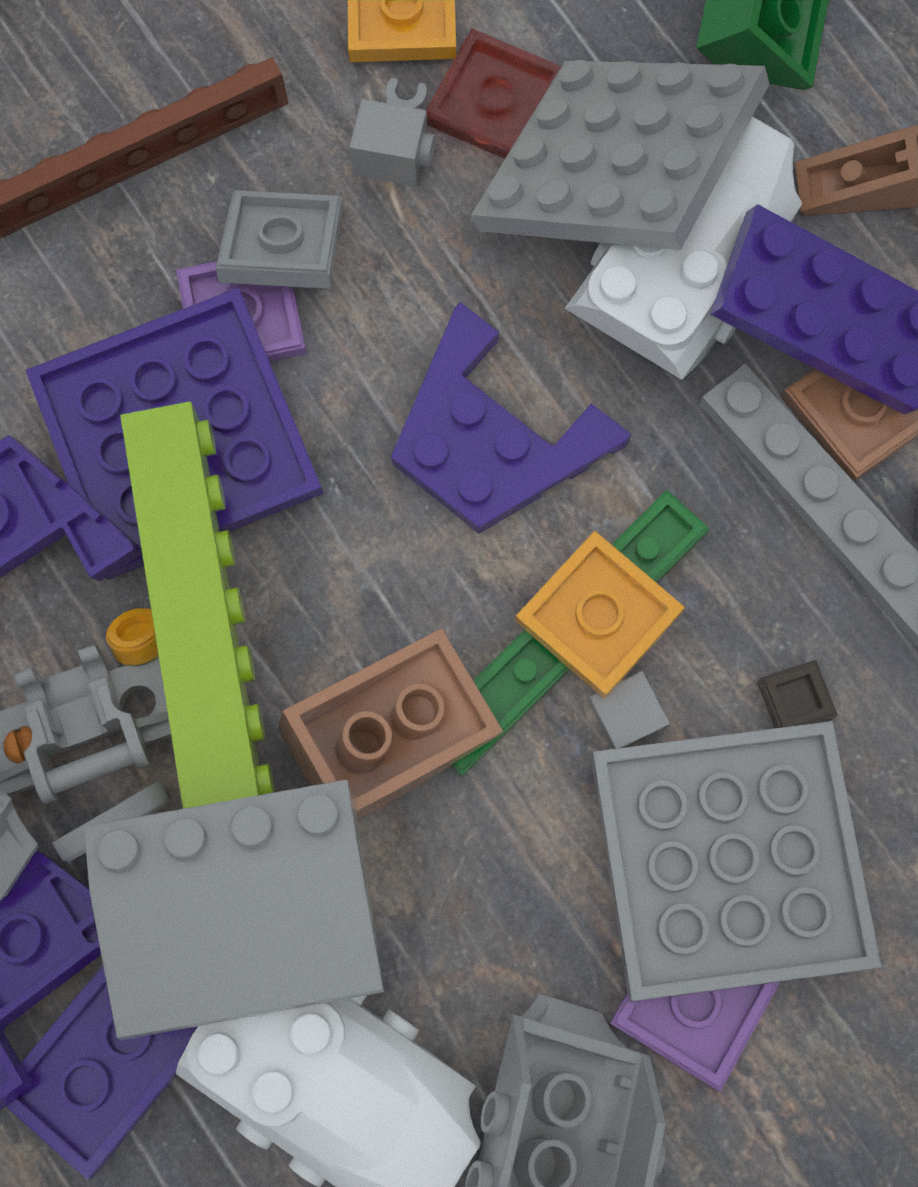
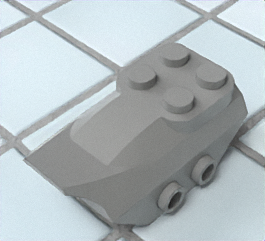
[465,993,666,1187]

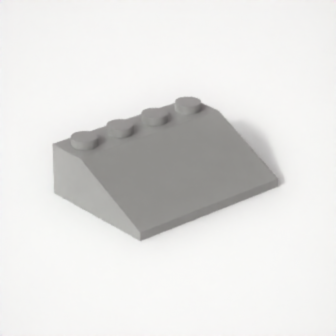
[84,780,384,1040]

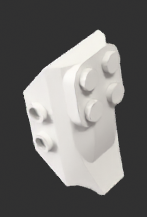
[565,116,803,380]
[176,995,481,1187]

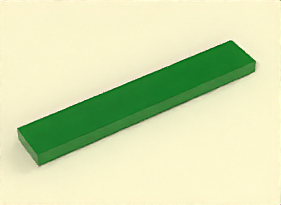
[451,490,710,778]

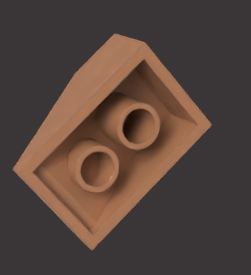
[278,628,503,821]

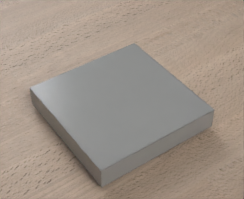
[216,190,343,289]

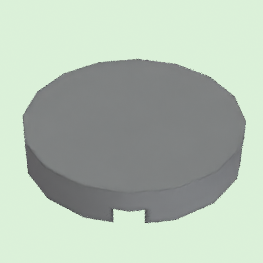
[52,779,171,863]

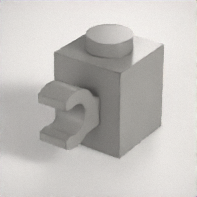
[349,78,436,187]

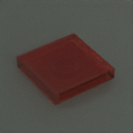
[426,28,562,159]

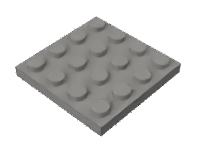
[471,60,769,250]
[591,721,881,1002]

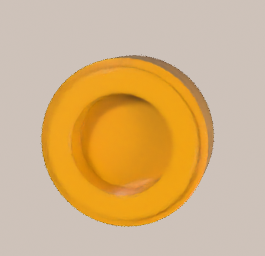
[106,608,159,665]

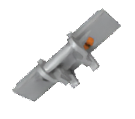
[0,644,171,804]

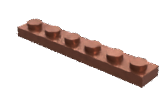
[0,57,289,238]

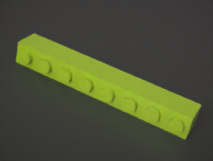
[120,401,275,809]

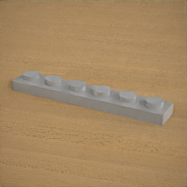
[699,363,918,647]

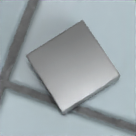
[588,671,670,749]

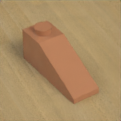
[795,125,918,216]

